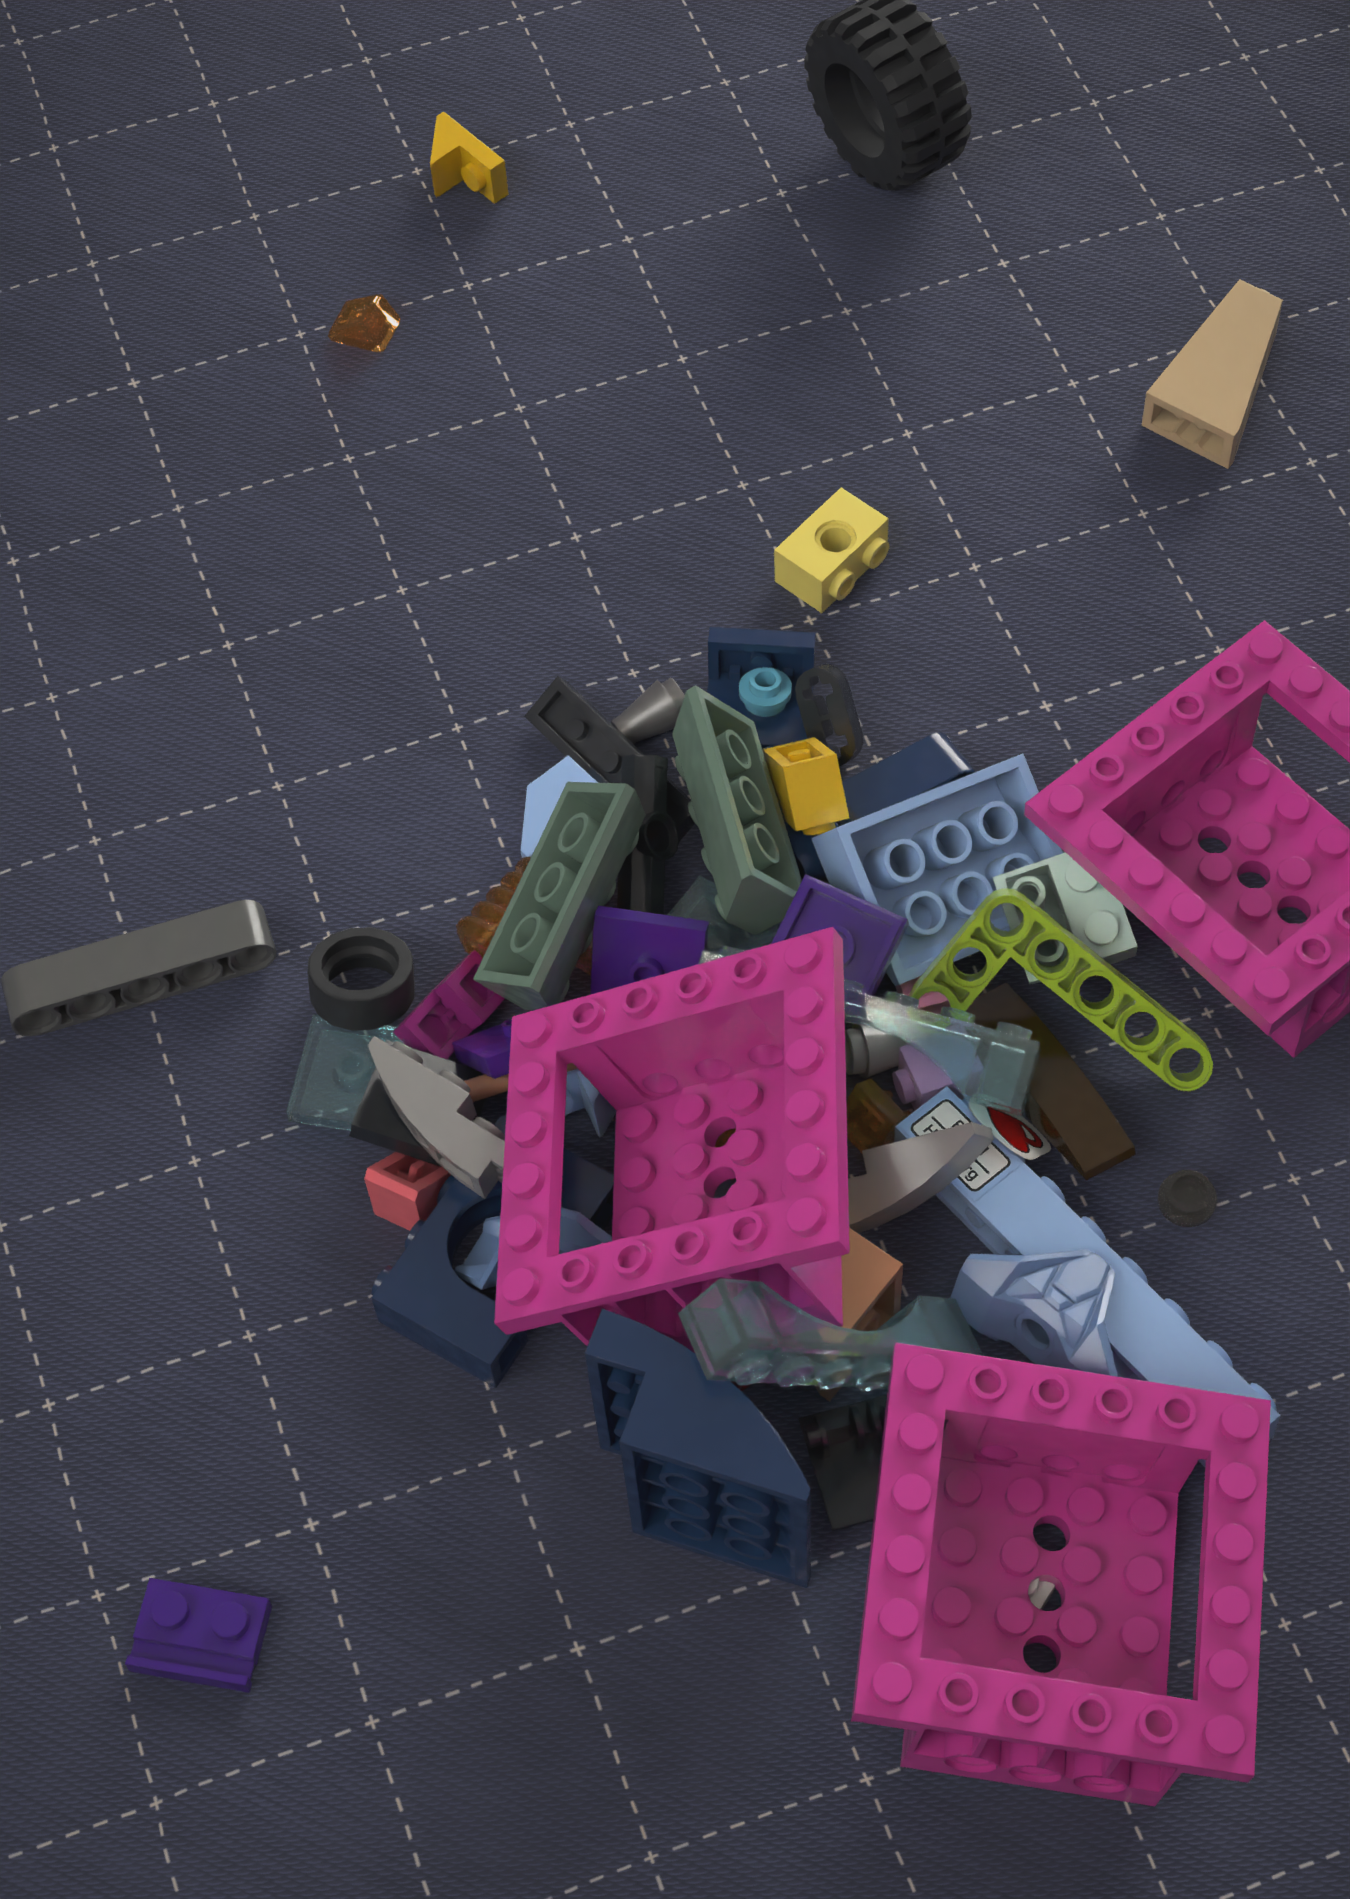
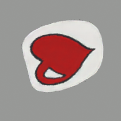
[969,1095,1051,1160]

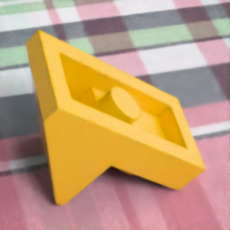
[430,112,509,204]

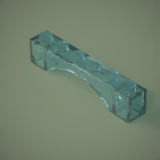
[699,946,1041,1117]
[678,1278,983,1391]

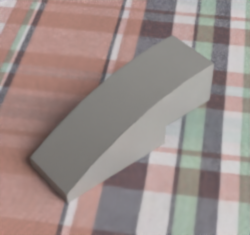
[848,1122,994,1233]

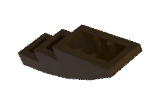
[961,982,1136,1181]

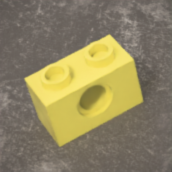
[774,488,889,613]

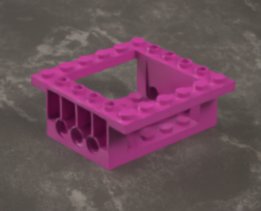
[1024,620,1350,1058]
[494,927,850,1358]
[851,1342,1271,1806]

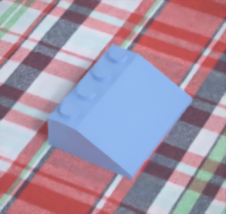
[811,753,1063,986]

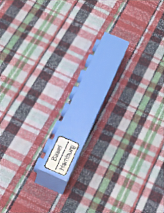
[894,1086,1280,1467]

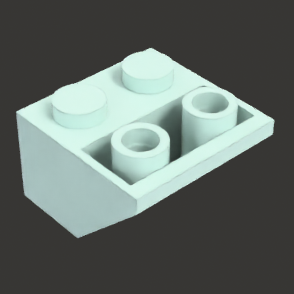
[993,852,1138,984]

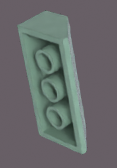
[672,685,802,935]
[473,782,646,1011]

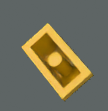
[762,737,849,835]

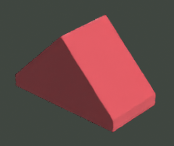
[364,1152,451,1231]

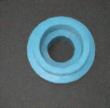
[739,667,792,717]

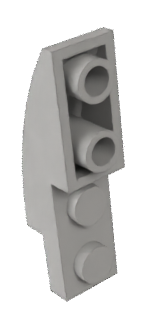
[368,1036,505,1199]

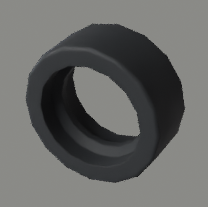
[308,927,415,1031]

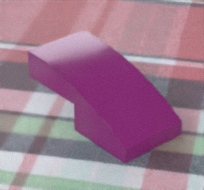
[393,950,505,1059]

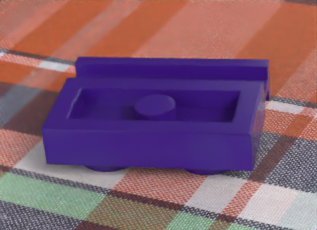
[125,1578,272,1693]

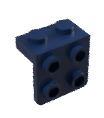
[707,627,816,749]

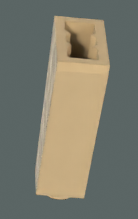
[1142,279,1283,469]

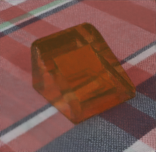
[328,294,400,352]

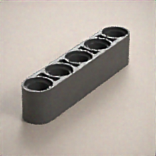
[1,900,277,1036]

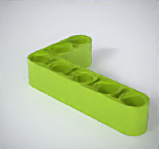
[908,888,1213,1091]

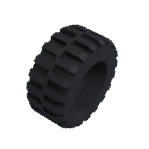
[804,0,972,191]

